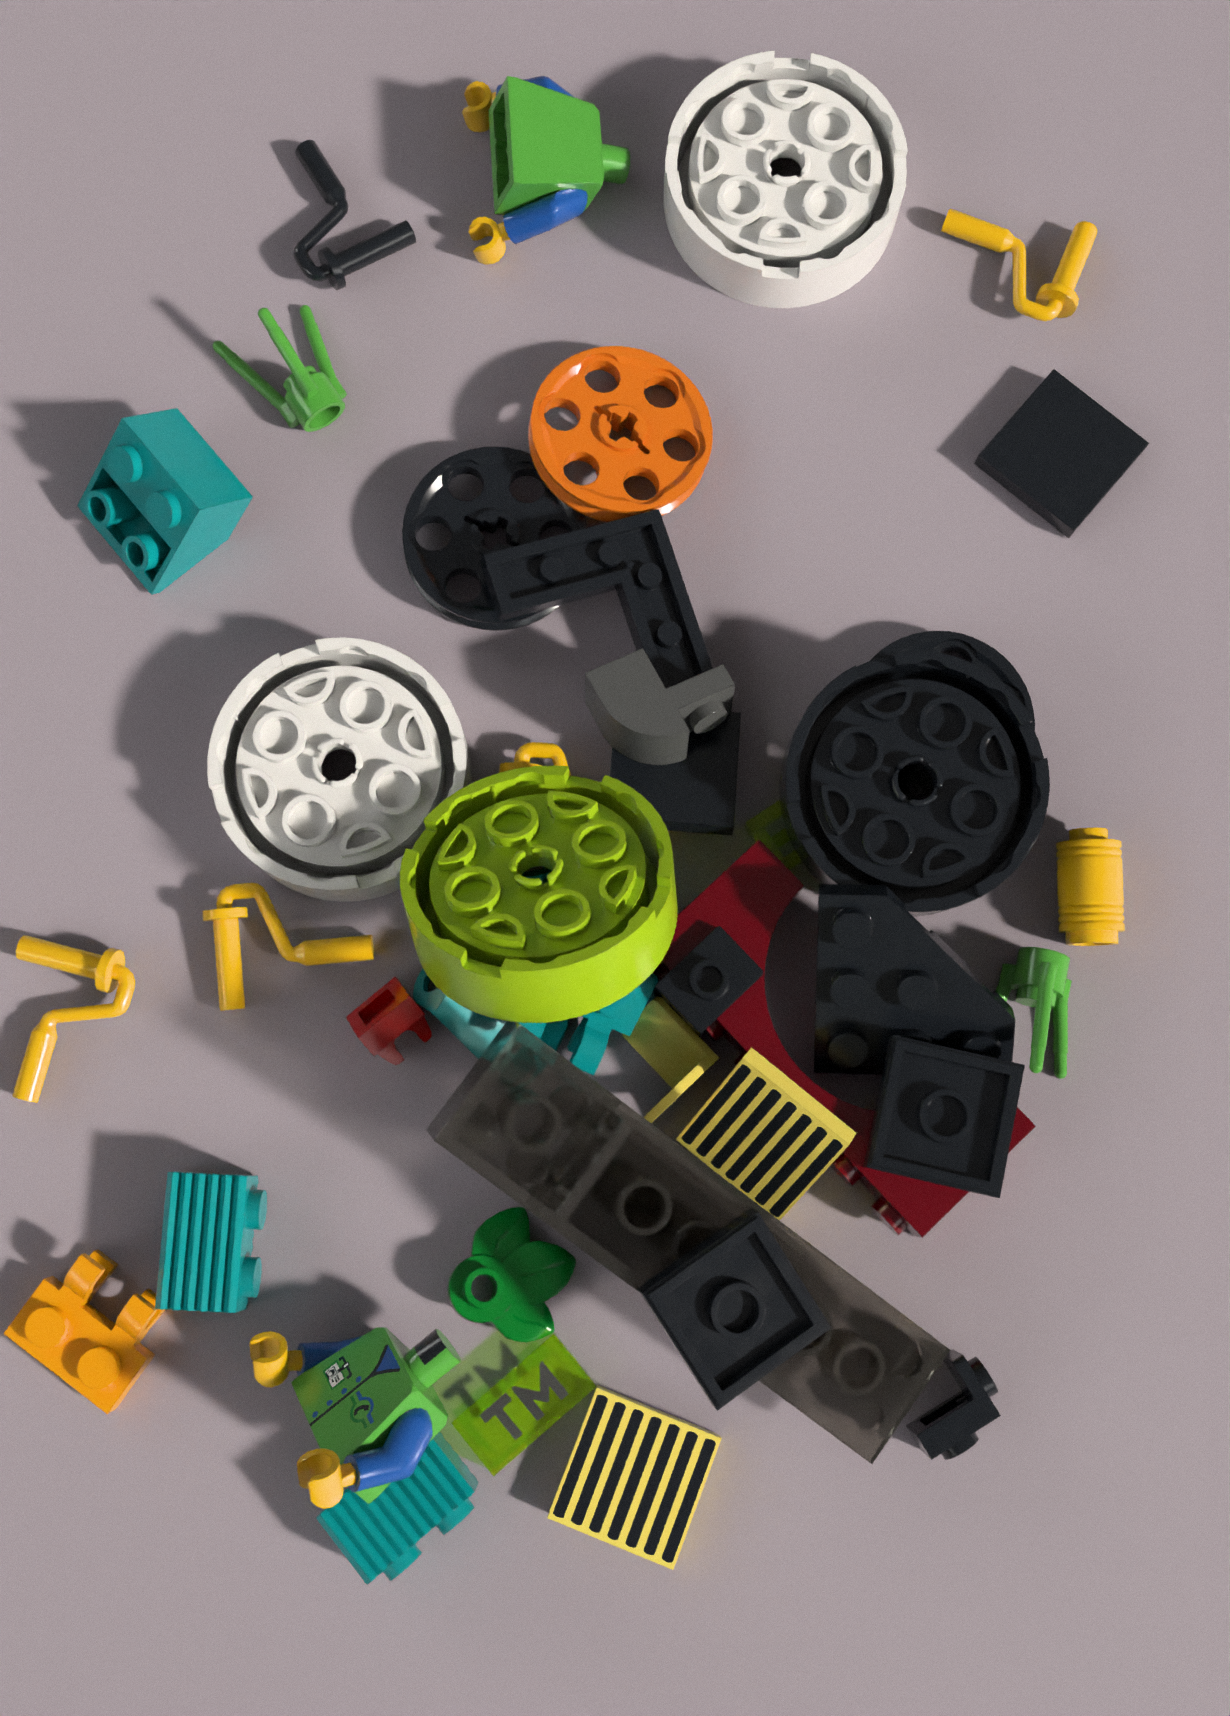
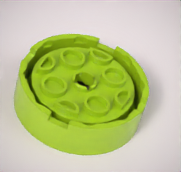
[400,765,678,1023]

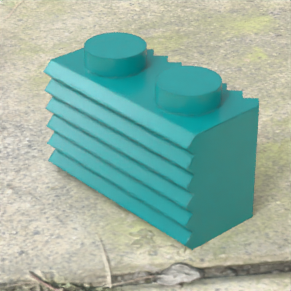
[155,1172,267,1313]
[316,1432,479,1585]

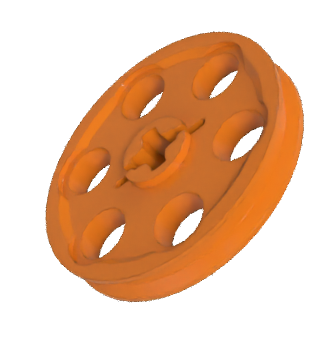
[528,346,713,522]

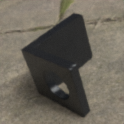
[653,926,764,1037]

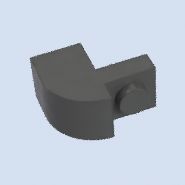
[585,648,735,765]

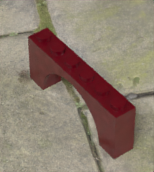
[653,839,1036,1238]

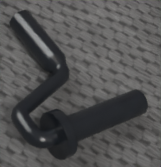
[293,140,416,290]

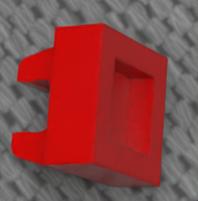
[346,976,432,1065]

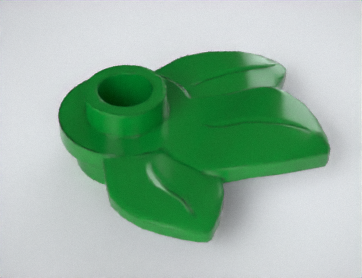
[447,1207,576,1342]

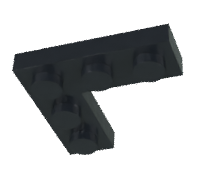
[480,509,713,689]

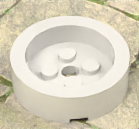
[664,51,908,308]
[207,637,472,902]

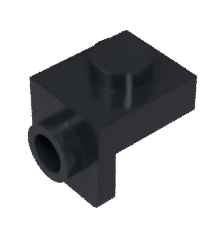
[906,1349,1001,1460]

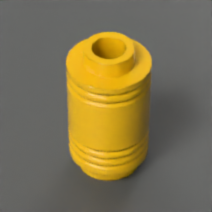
[1056,828,1125,946]

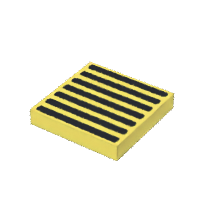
[676,1047,856,1223]
[547,1385,722,1570]

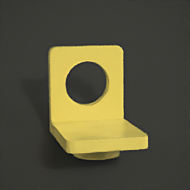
[622,996,719,1125]

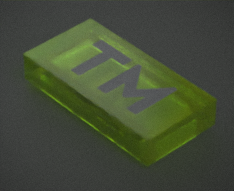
[451,1332,597,1476]

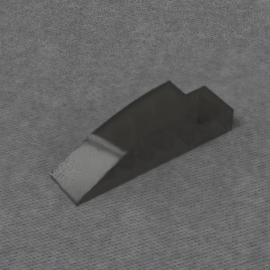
[426,1021,950,1464]

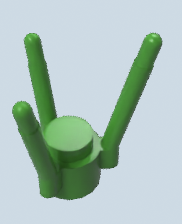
[213,305,347,432]
[995,947,1072,1079]

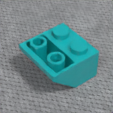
[77,408,253,595]

